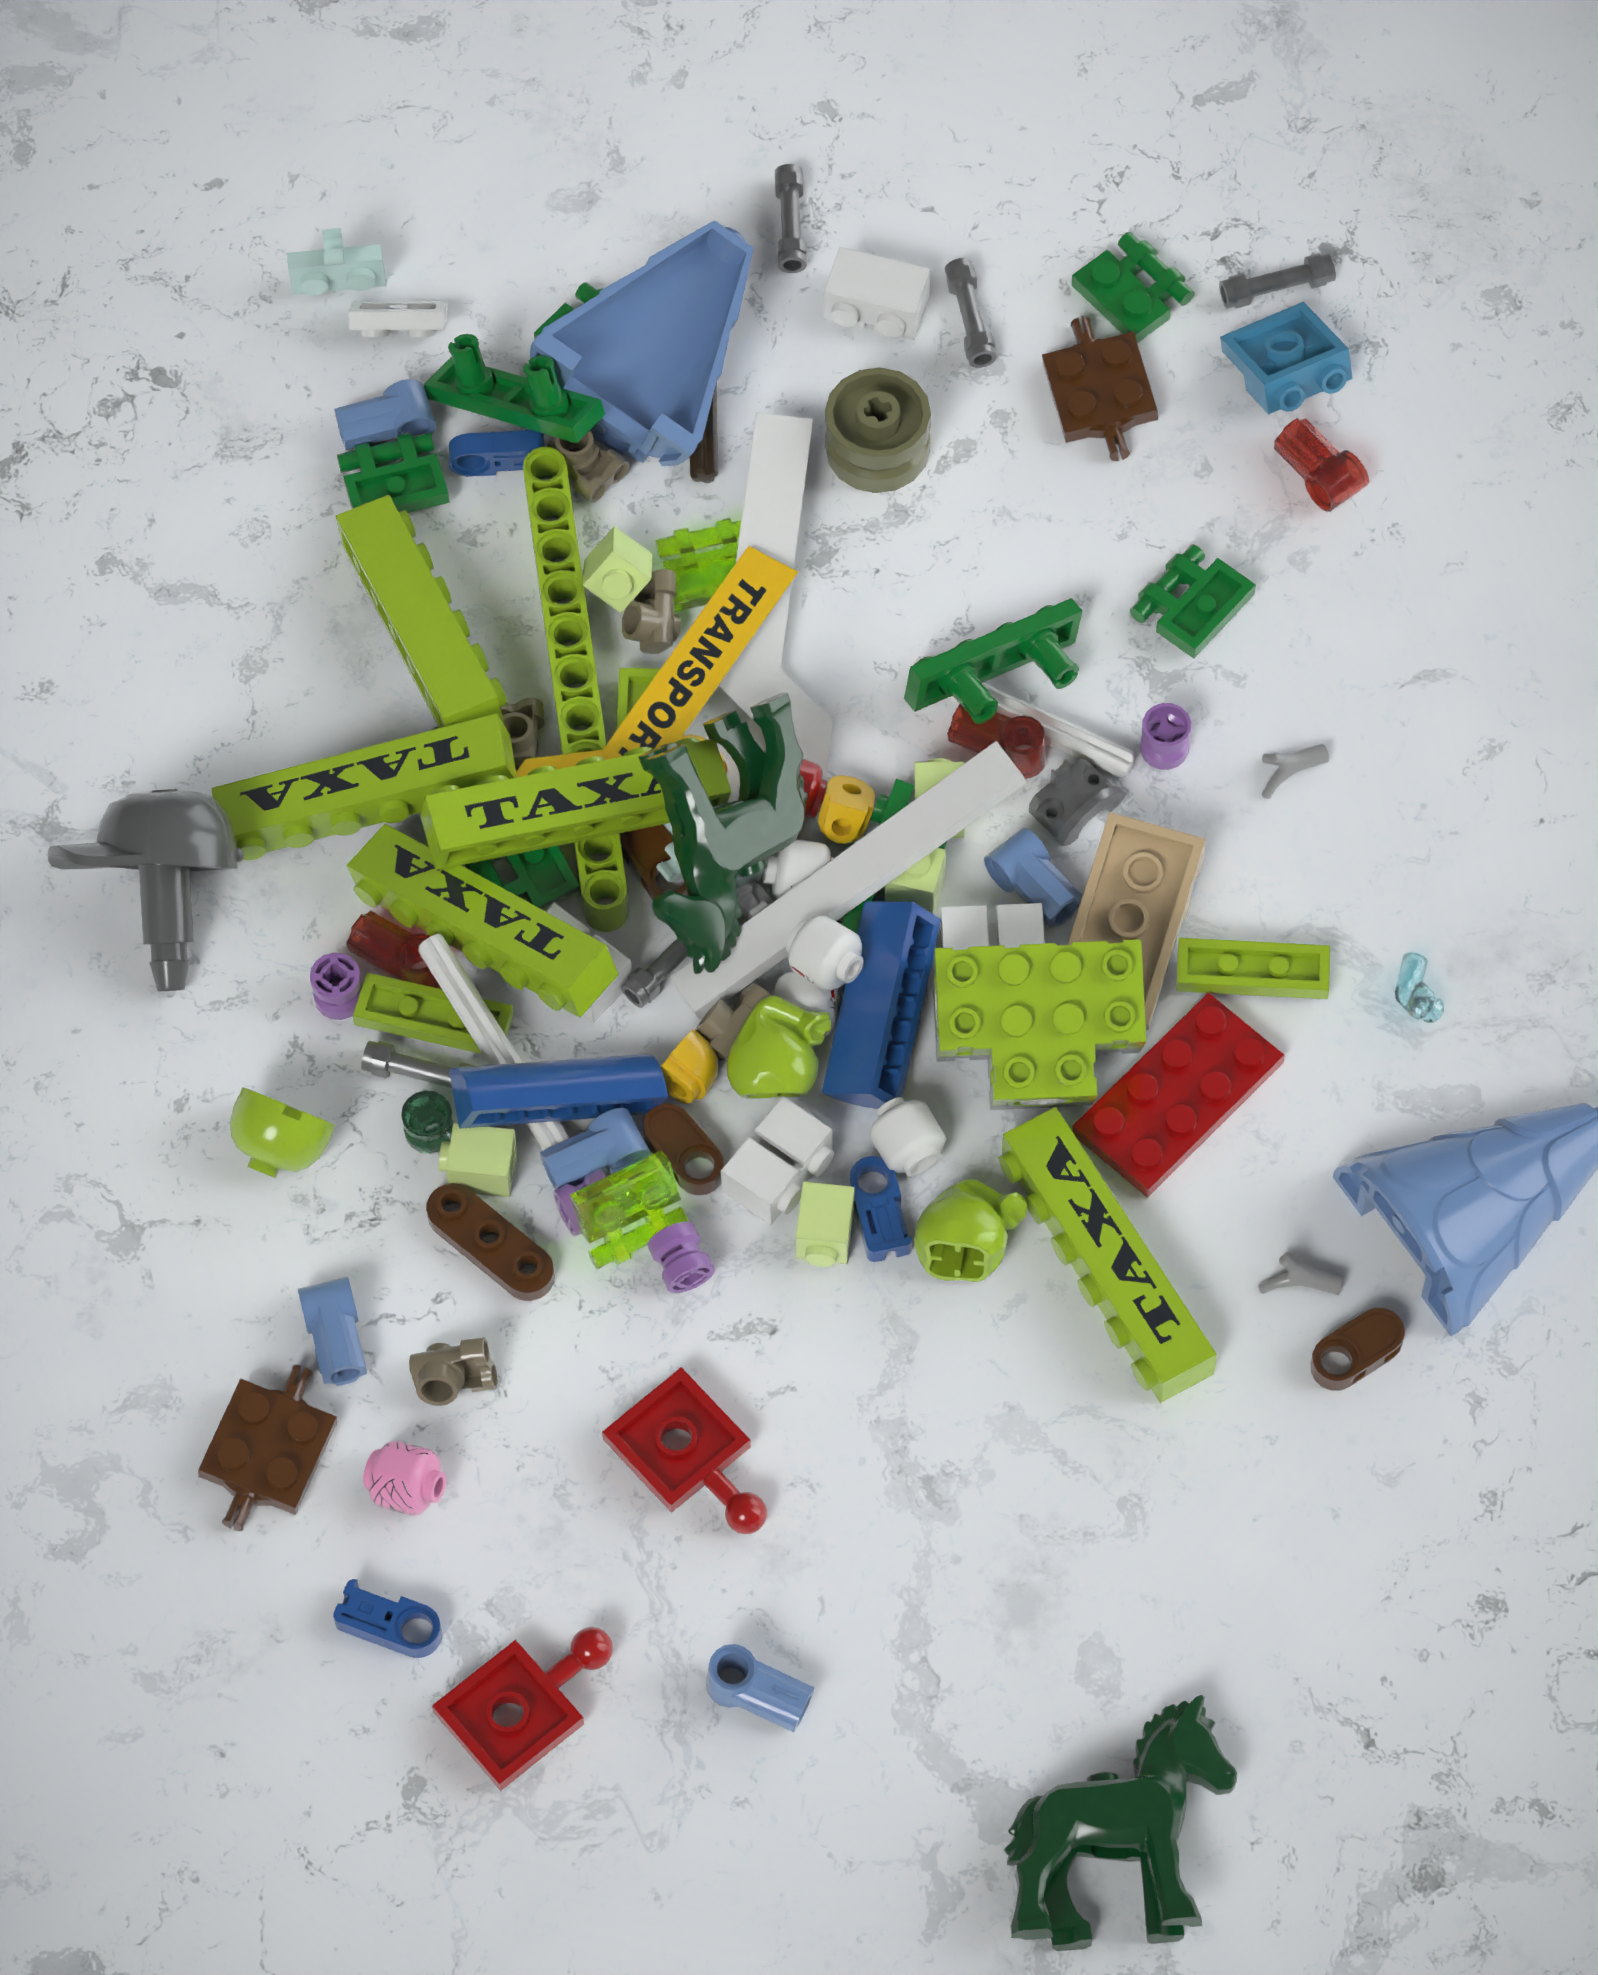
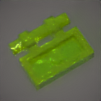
[655,518,741,612]
[570,1151,689,1269]

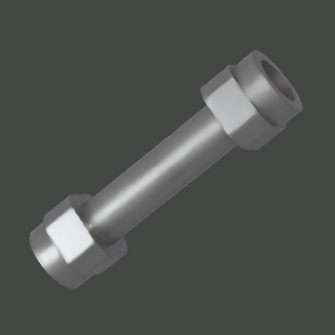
[775,164,807,273]
[1219,253,1336,309]
[945,258,997,368]
[621,938,687,1008]
[361,1041,474,1088]

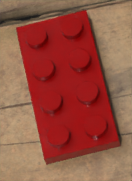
[1072,992,1285,1198]

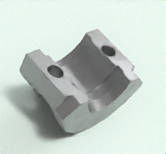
[1029,758,1127,846]

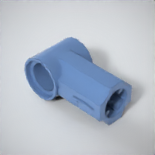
[334,379,436,450]
[983,828,1083,928]
[540,1108,651,1189]
[297,1277,367,1386]
[706,1644,815,1732]

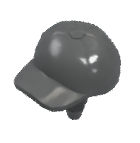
[47,789,244,991]

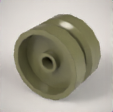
[825,367,931,493]

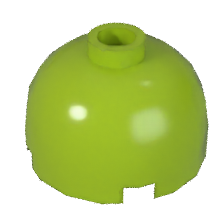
[230,1087,336,1178]

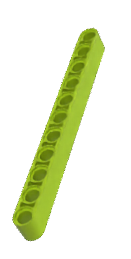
[523,447,629,932]

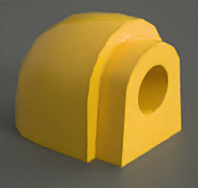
[818,775,875,844]
[661,1029,718,1104]

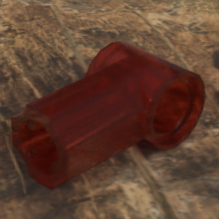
[1274,418,1369,512]
[947,704,1046,779]
[346,910,441,989]

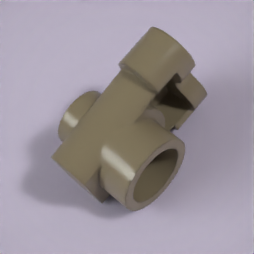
[547,431,630,503]
[622,569,681,654]
[501,697,545,772]
[695,983,771,1061]
[409,1337,498,1406]

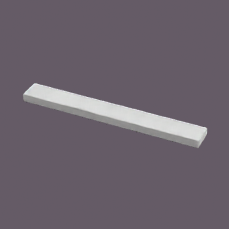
[670,741,1027,1019]

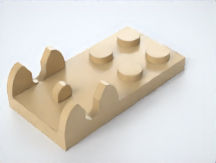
[1068,812,1206,1030]

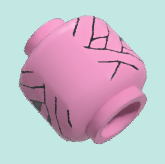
[363,1441,446,1516]

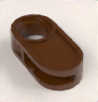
[620,824,688,900]
[643,1103,724,1195]
[1310,1308,1405,1391]

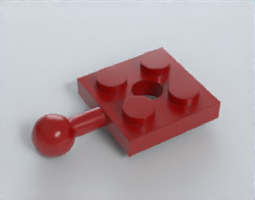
[602,1367,767,1534]
[432,1627,613,1791]

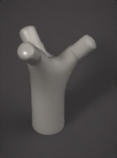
[1262,744,1329,799]
[1258,1252,1344,1295]

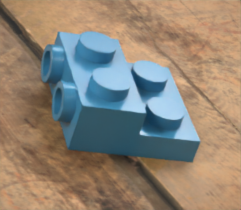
[1220,302,1353,415]

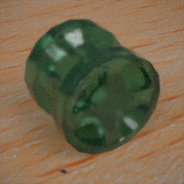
[401,1090,454,1154]

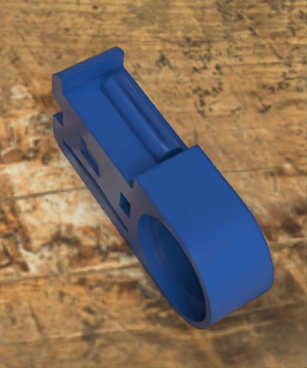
[449,430,545,477]
[850,1156,912,1262]
[333,1579,442,1658]

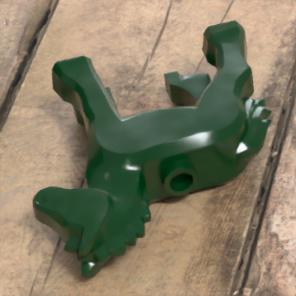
[638,692,808,974]
[1004,1695,1237,1951]

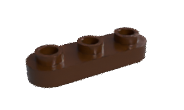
[426,1183,555,1301]

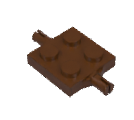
[1042,316,1158,461]
[198,1364,337,1531]

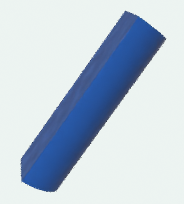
[821,902,941,1109]
[449,1054,668,1129]

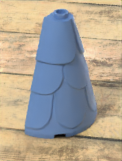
[530,220,754,466]
[1333,1103,1598,1336]

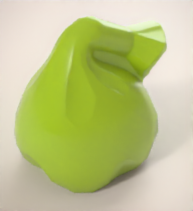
[727,995,831,1099]
[914,1178,1028,1282]

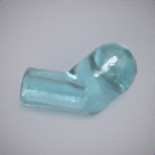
[1395,952,1444,1023]

